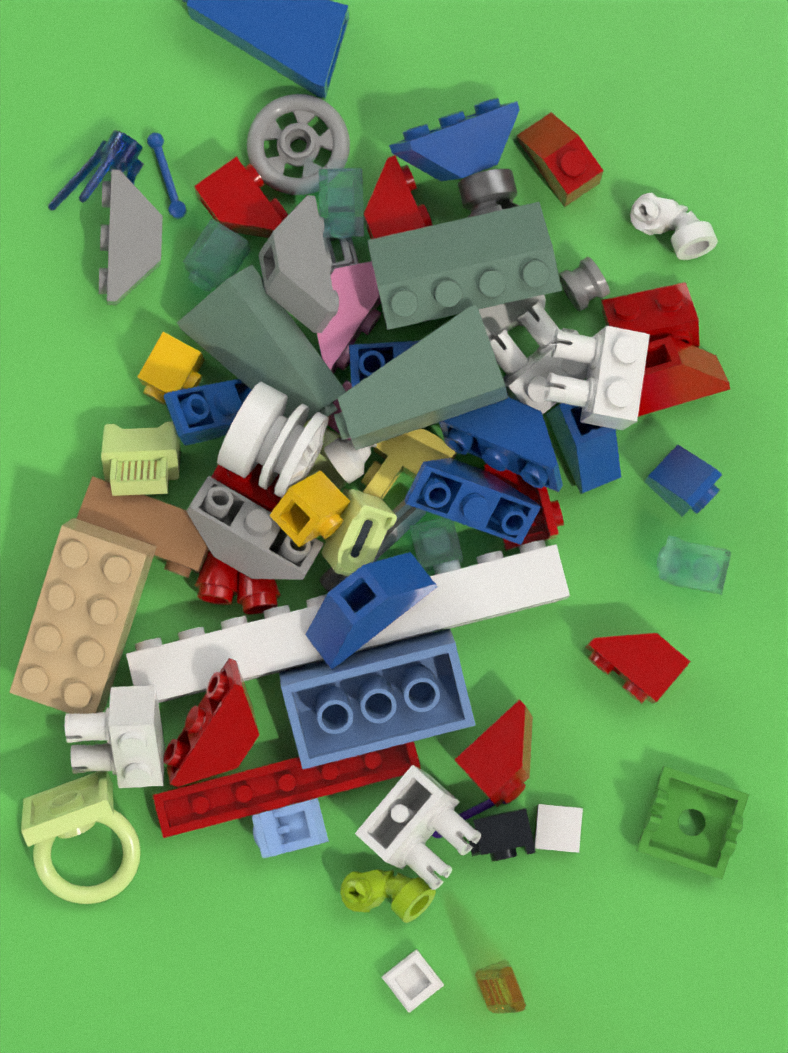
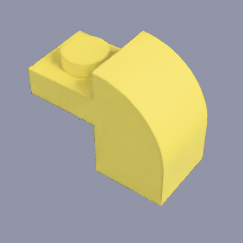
[361,428,456,500]

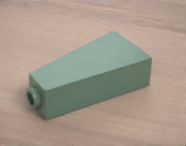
[177,265,346,423]
[334,305,508,450]

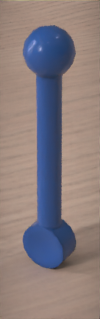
[147,132,187,219]

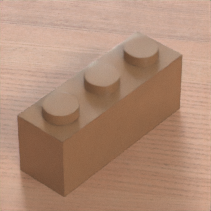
[76,476,209,578]

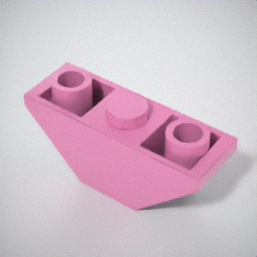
[317,261,382,374]

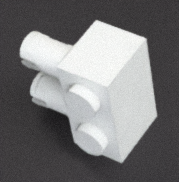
[489,300,588,414]
[544,326,650,430]
[65,685,165,788]
[355,765,481,890]

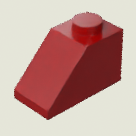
[516,112,604,207]
[454,699,533,807]

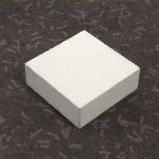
[534,804,583,853]
[382,949,444,1013]

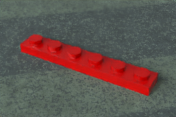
[153,741,421,838]

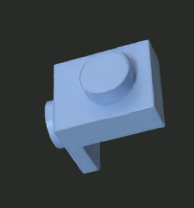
[252,798,329,858]

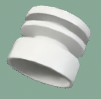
[217,382,329,498]

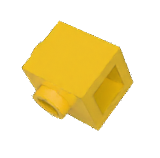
[137,332,205,405]
[269,470,351,547]

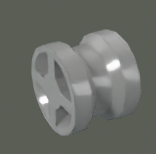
[559,257,610,311]

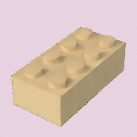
[9,518,157,714]

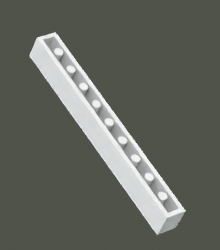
[126,540,570,703]

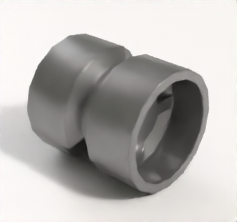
[458,169,520,218]

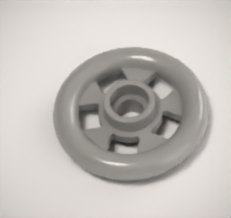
[247,94,350,195]

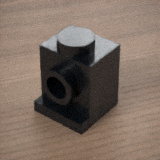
[468,808,536,862]

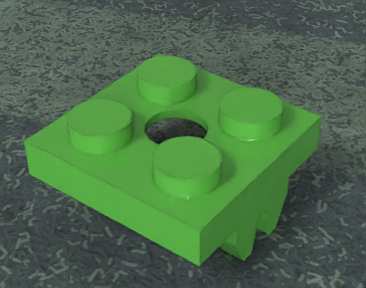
[636,766,749,879]

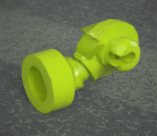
[340,869,436,923]

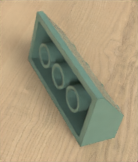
[367,202,562,330]

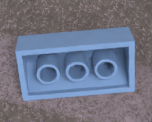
[279,628,475,769]

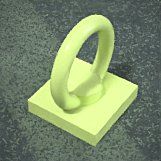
[21,771,141,904]

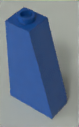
[183,0,349,99]

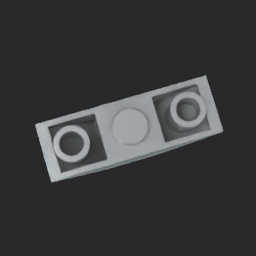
[99,170,163,305]
[259,195,339,333]
[186,476,324,580]

